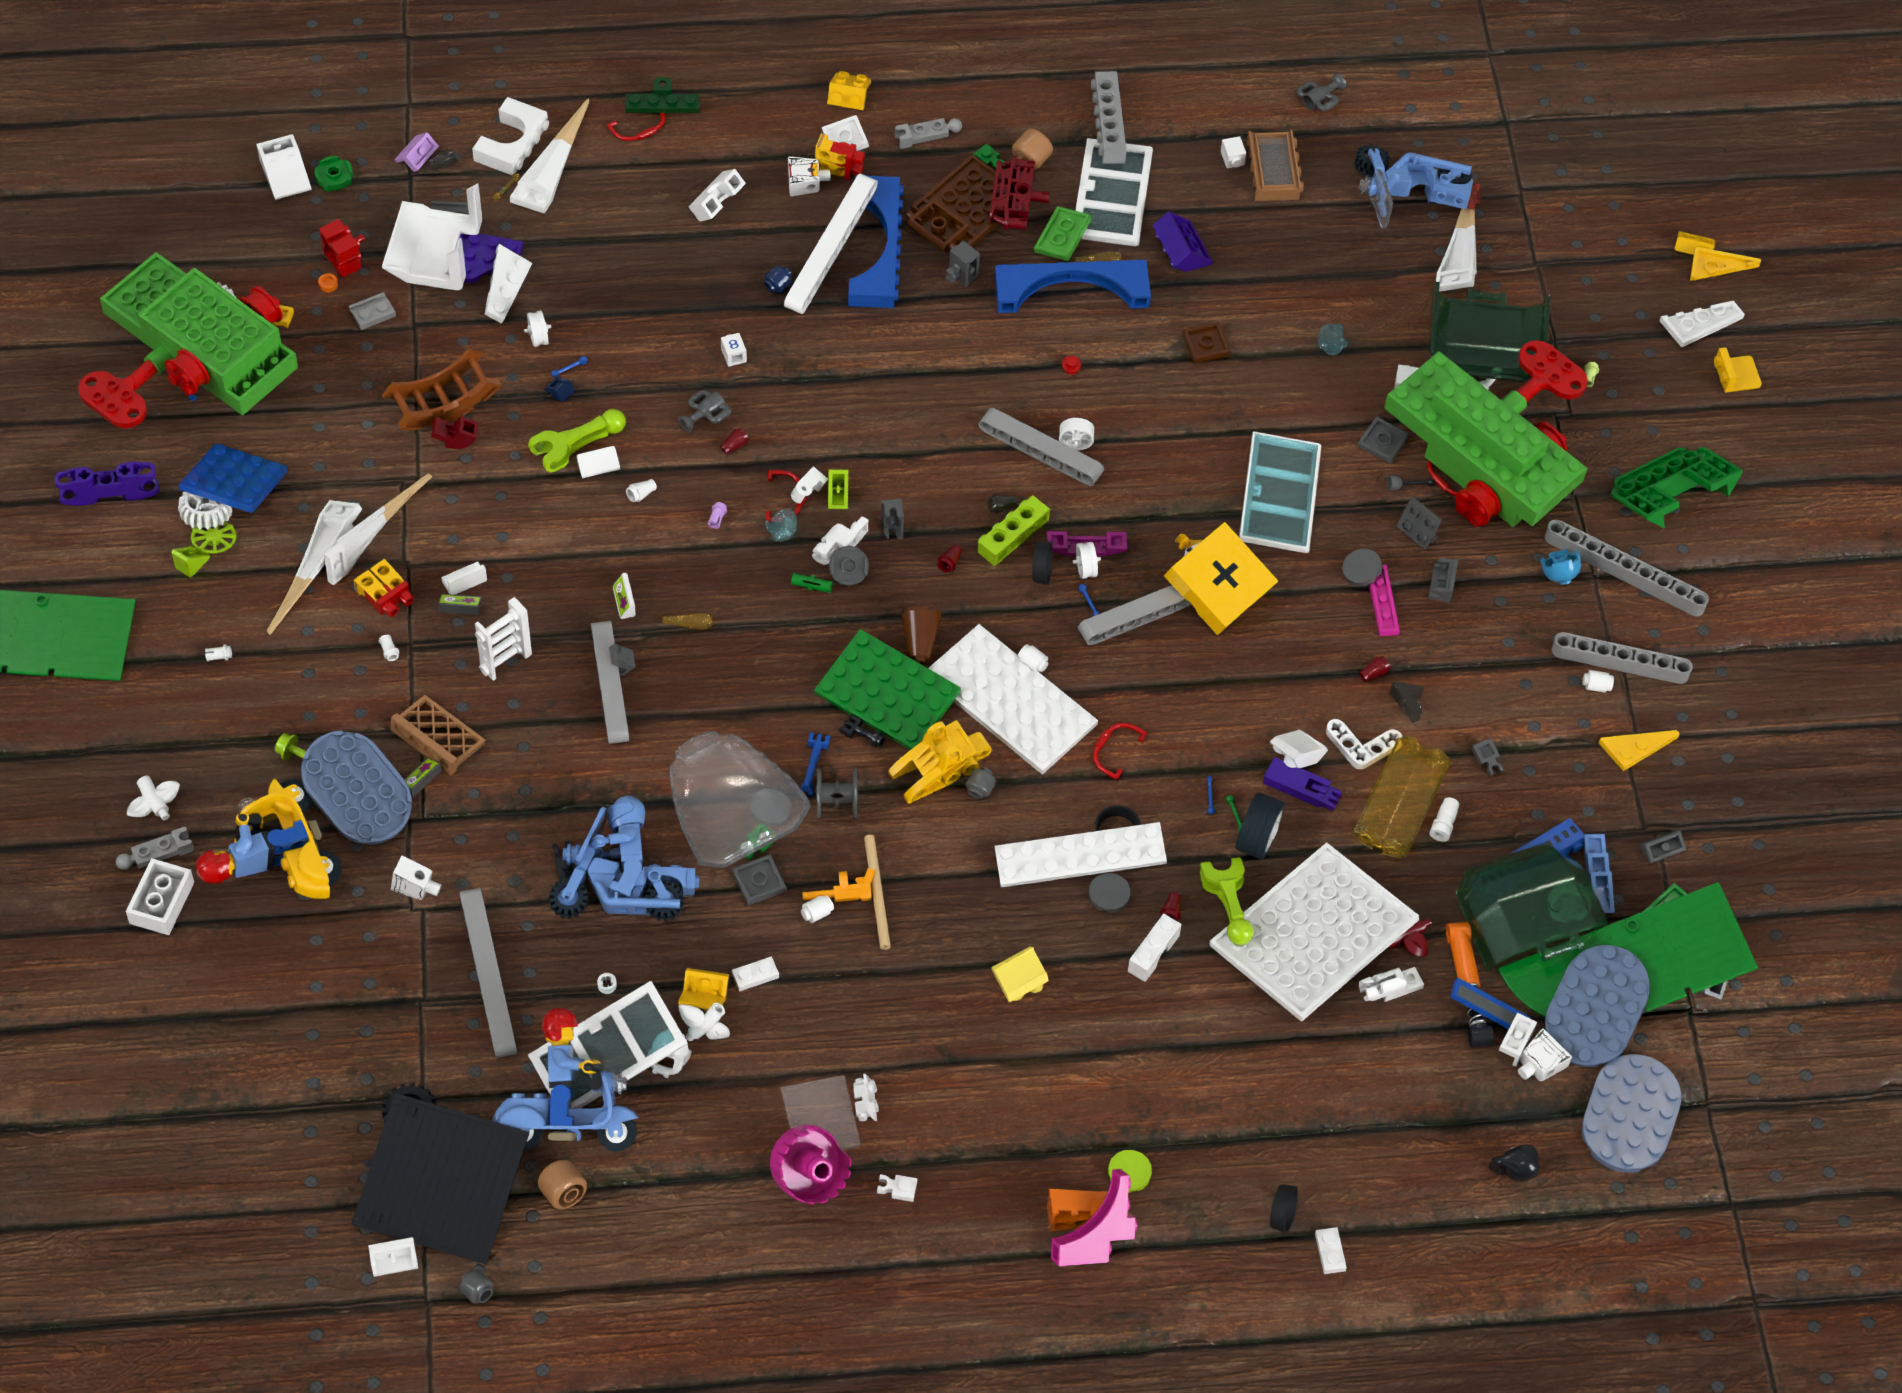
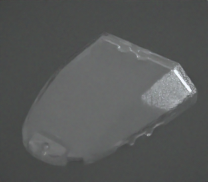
[669,731,811,868]

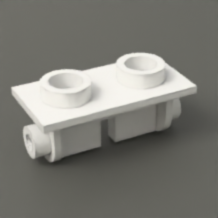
[853,1074,879,1121]

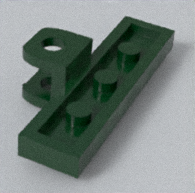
[625,77,700,113]

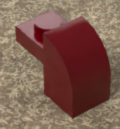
[431,416,479,449]

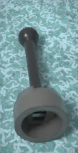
[1387,475,1435,491]

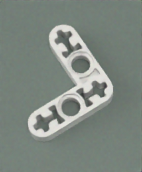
[1326,719,1403,769]

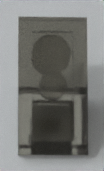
[1390,681,1424,723]

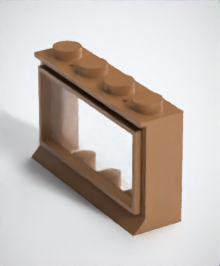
[1246,130,1304,201]

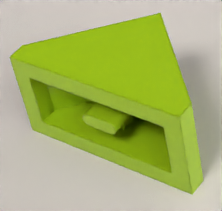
[828,469,848,509]
[171,546,211,578]

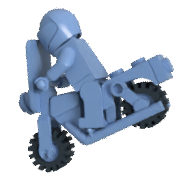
[549,796,699,922]

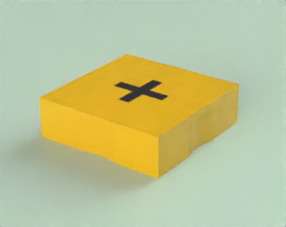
[1164,522,1278,635]

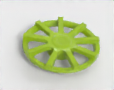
[191,522,237,554]

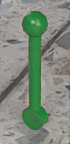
[1226,795,1242,832]

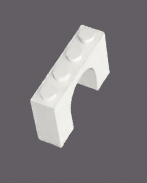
[472,97,549,176]

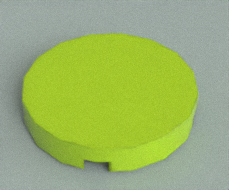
[1108,1150,1152,1193]

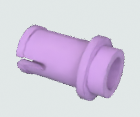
[707,502,727,529]

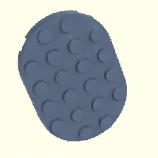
[301,731,412,845]
[1545,945,1650,1067]
[1582,1054,1681,1173]

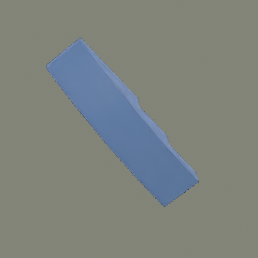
[1583,834,1615,914]

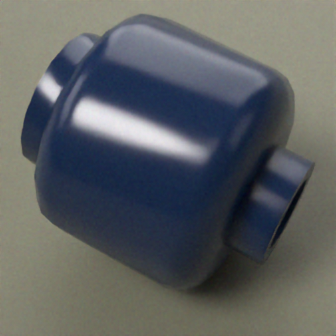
[764,266,793,294]

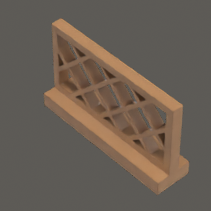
[390,695,486,776]

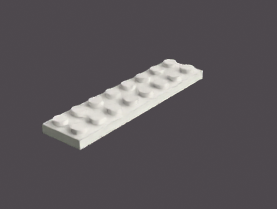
[995,822,1167,888]

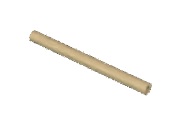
[864,835,891,950]

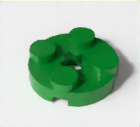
[314,156,353,192]

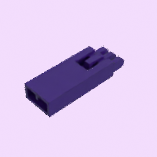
[1263,757,1342,811]

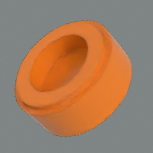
[318,273,338,293]

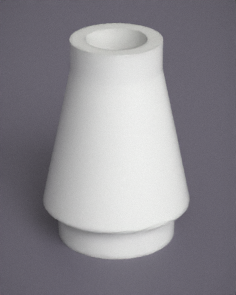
[626,479,657,502]

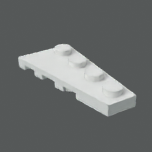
[485,244,532,324]
[1660,301,1744,348]

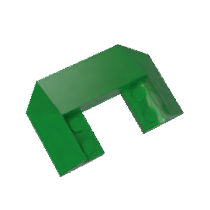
[1611,447,1743,528]

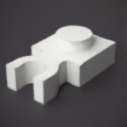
[877,1174,917,1202]

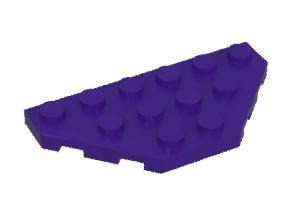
[459,233,524,284]

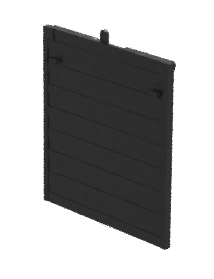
[351,1093,529,1265]

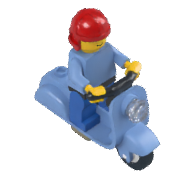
[492,1008,639,1152]

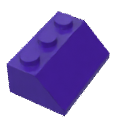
[1153,211,1213,272]

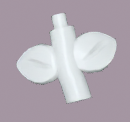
[127,776,180,820]
[678,1003,730,1041]

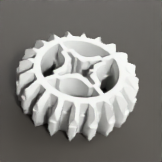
[178,492,233,530]

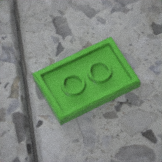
[1034,206,1092,261]

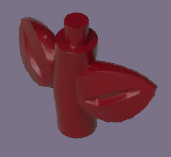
[1387,918,1432,957]

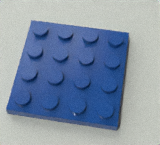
[179,443,288,513]

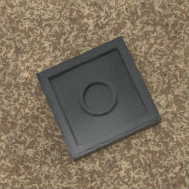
[1357,416,1410,464]
[732,854,787,906]

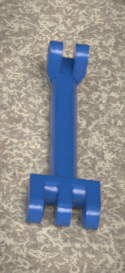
[800,732,831,796]

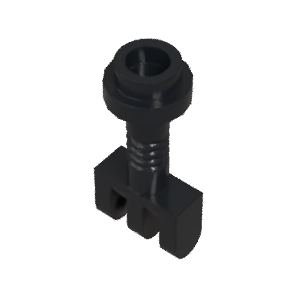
[839,715,886,748]

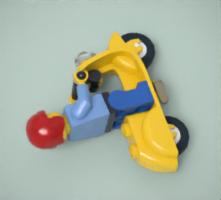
[196,779,342,899]

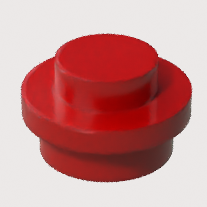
[1062,356,1081,375]

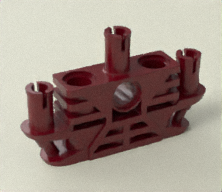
[989,155,1050,231]

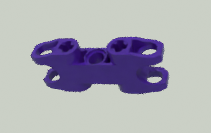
[55,462,160,506]

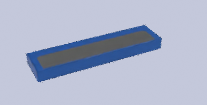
[1450,978,1531,1029]

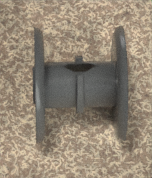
[816,767,858,819]

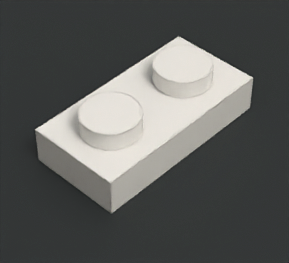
[732,956,779,992]
[1315,1227,1347,1274]

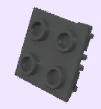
[1396,496,1442,550]

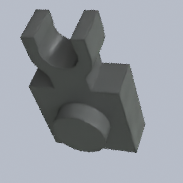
[1471,738,1504,777]

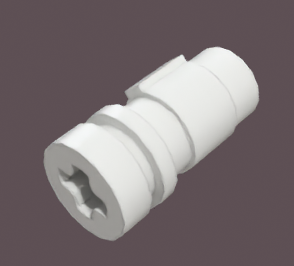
[1429,797,1459,842]

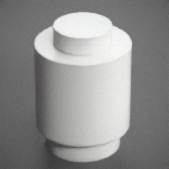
[1018,644,1049,672]
[1582,670,1614,693]
[801,895,834,923]

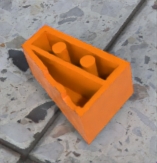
[1047,1189,1107,1231]

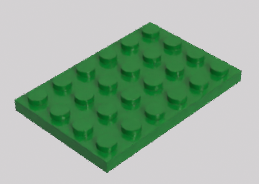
[814,629,961,750]

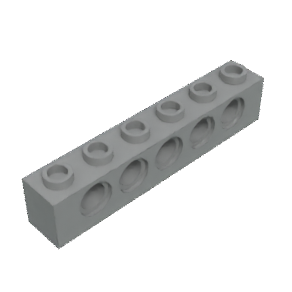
[1091,71,1126,164]

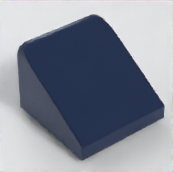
[545,377,575,402]

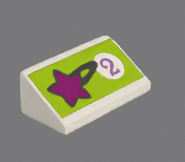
[613,573,636,619]

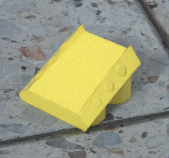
[991,946,1049,1002]

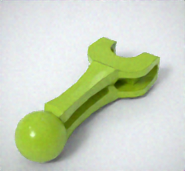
[528,409,626,472]
[1200,857,1254,945]

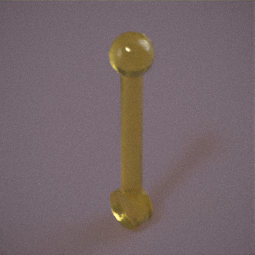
[493,173,520,201]

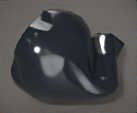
[1489,1145,1539,1182]

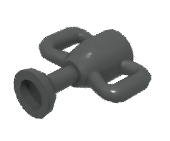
[1296,73,1347,111]
[678,390,731,433]

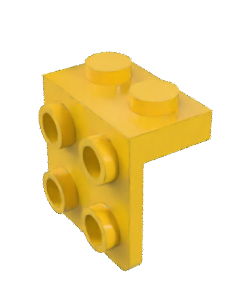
[827,71,871,110]
[1714,347,1762,393]
[678,968,729,1012]

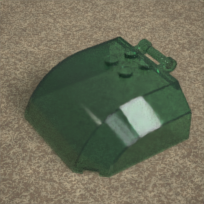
[1428,282,1551,383]
[1456,843,1609,971]

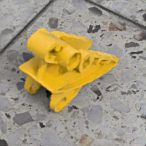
[888,720,992,804]

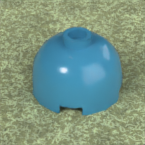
[1540,549,1581,585]

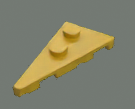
[1690,247,1761,281]
[1599,730,1680,771]

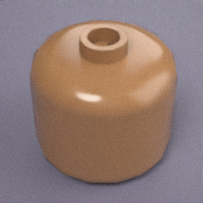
[1012,128,1053,170]
[538,1160,587,1210]

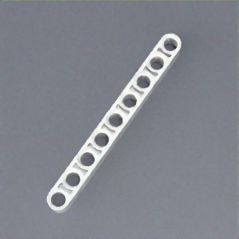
[784,174,878,314]

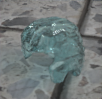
[1318,323,1348,355]
[765,508,798,542]

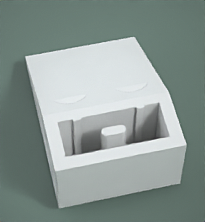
[256,134,312,200]

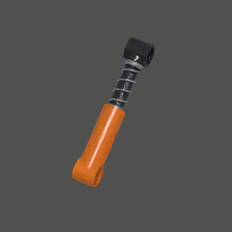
[1446,922,1494,1048]

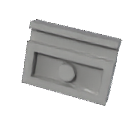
[349,292,396,330]

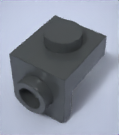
[609,643,635,676]

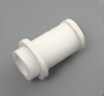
[379,635,399,661]
[205,644,232,662]

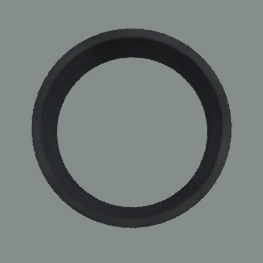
[1032,541,1053,585]
[1095,805,1141,831]
[1270,1185,1298,1234]

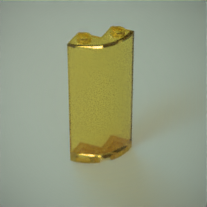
[1352,736,1451,858]

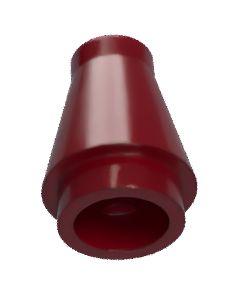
[720,428,750,455]
[937,544,962,573]
[1359,656,1391,682]
[1160,892,1181,921]

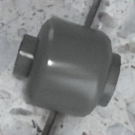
[966,767,996,799]
[460,1270,493,1304]

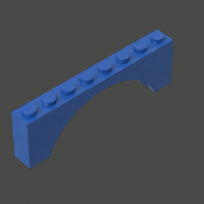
[848,175,904,308]
[994,259,1151,313]

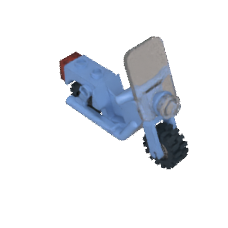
[1354,144,1482,229]

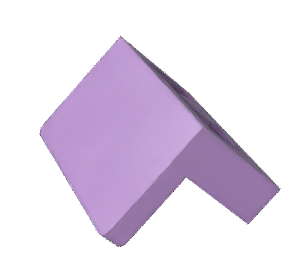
[395,132,439,172]

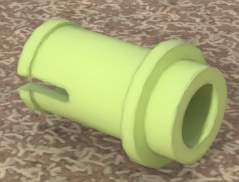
[1584,362,1599,387]

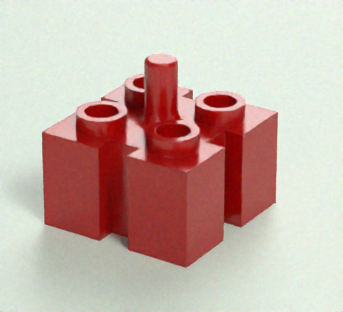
[319,219,365,278]

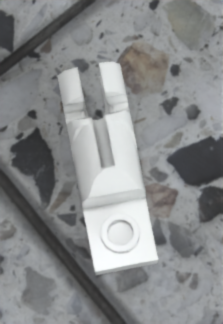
[812,516,868,565]
[1359,967,1424,1002]

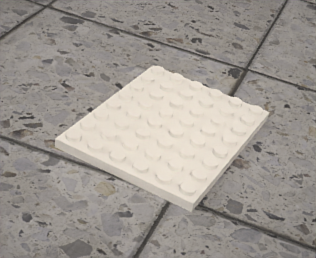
[1210,843,1419,1022]

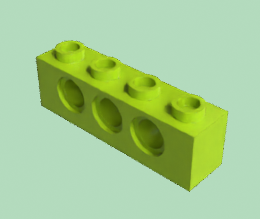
[978,495,1050,566]

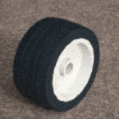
[1235,792,1285,859]

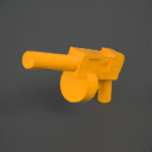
[802,868,876,902]

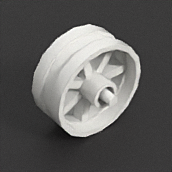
[524,310,551,347]
[1059,418,1094,450]
[1073,542,1101,579]

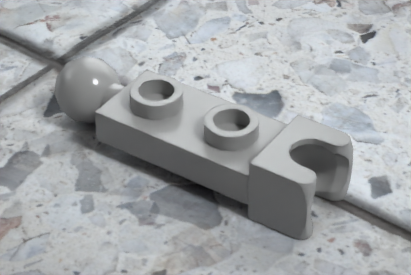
[895,118,962,149]
[116,827,194,870]

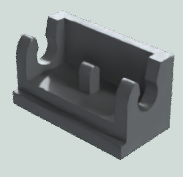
[881,499,904,540]
[1428,558,1458,603]

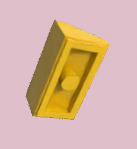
[1675,231,1715,255]

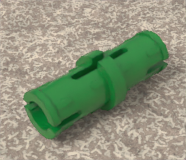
[791,573,833,594]

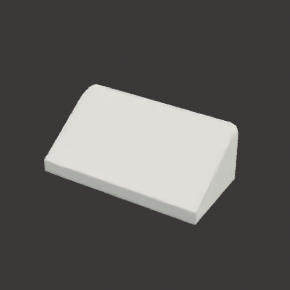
[577,446,620,478]

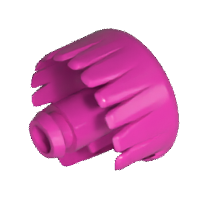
[770,1125,852,1204]

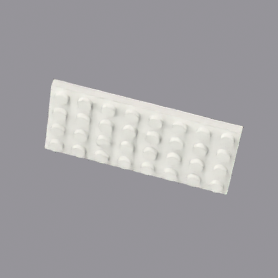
[928,624,1098,775]

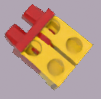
[815,133,865,180]
[354,559,414,618]

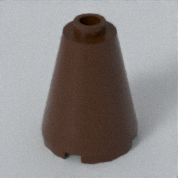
[901,606,942,665]

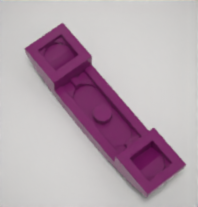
[1047,531,1127,557]

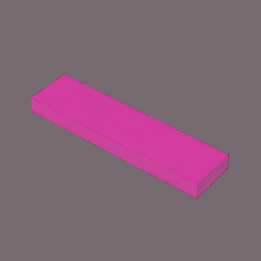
[1369,565,1400,636]

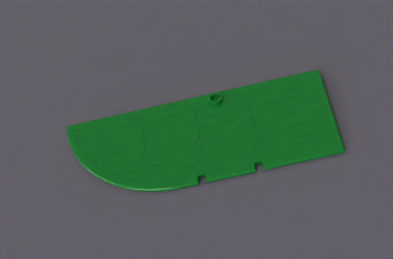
[0,590,136,681]
[1498,882,1758,1018]

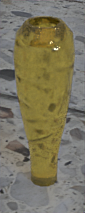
[1075,251,1121,262]
[663,613,712,630]

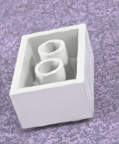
[126,858,194,935]

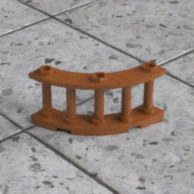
[382,349,502,430]

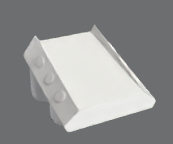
[1270,730,1328,768]

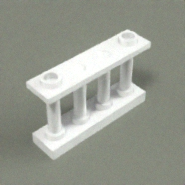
[475,597,532,681]

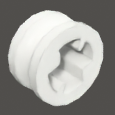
[597,973,617,994]

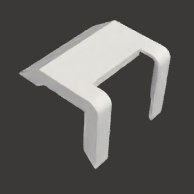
[382,183,482,290]

